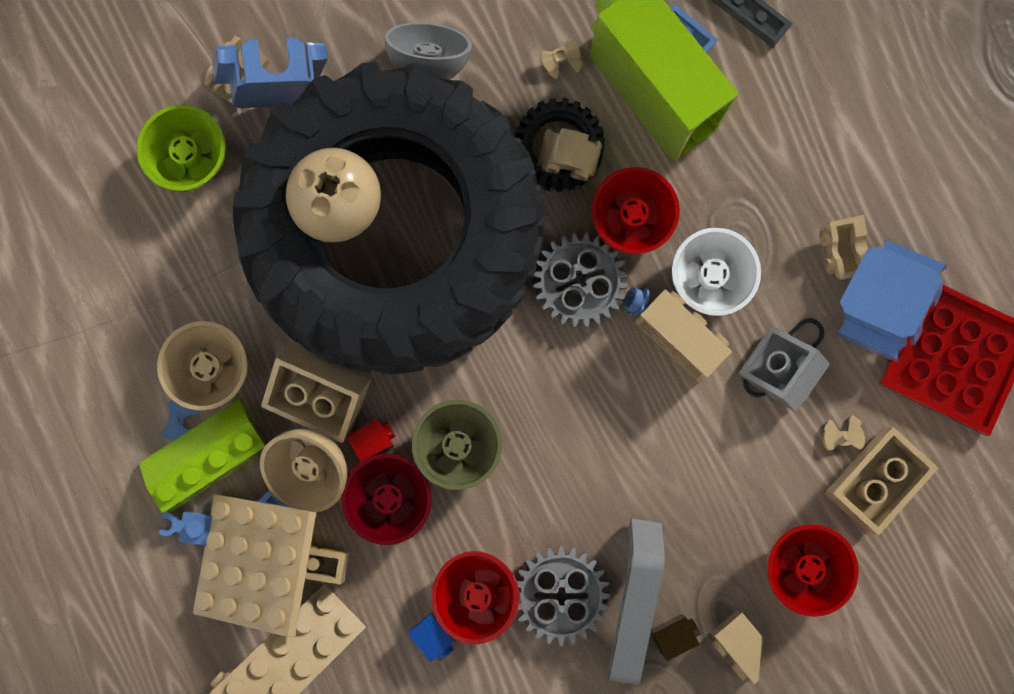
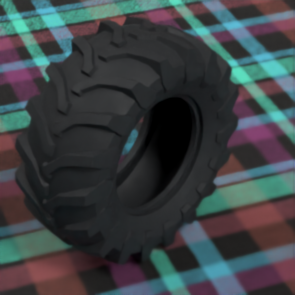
[233,62,544,374]

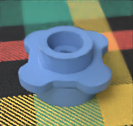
[623,287,650,316]

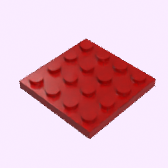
[878,285,1014,436]

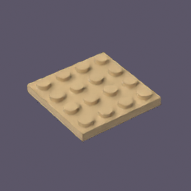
[193,494,316,637]

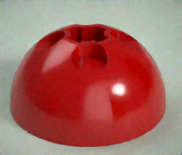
[591,167,680,254]
[767,524,859,617]
[431,551,520,644]

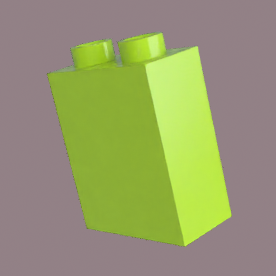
[589,0,739,163]

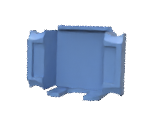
[212,38,328,108]
[836,240,947,362]

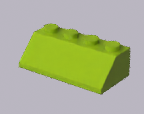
[139,398,268,513]

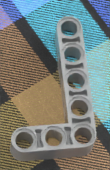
[608,518,665,685]

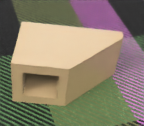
[710,610,762,684]

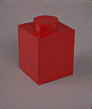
[347,418,396,462]

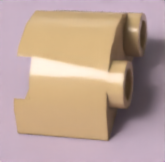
[537,128,602,181]
[819,215,868,280]

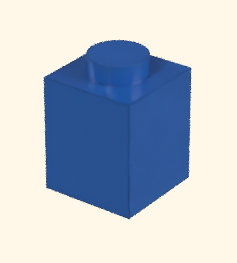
[407,611,455,662]

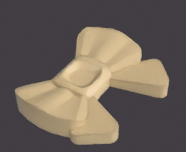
[540,39,583,79]
[823,415,865,451]

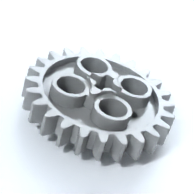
[533,233,628,329]
[517,546,611,646]

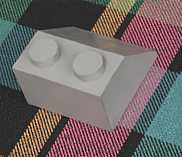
[738,326,830,413]

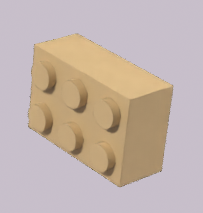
[635,289,732,383]
[261,343,371,443]
[824,427,939,536]

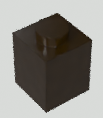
[651,614,700,661]

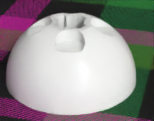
[672,228,761,316]

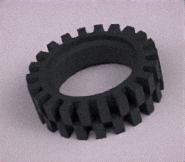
[515,98,605,192]

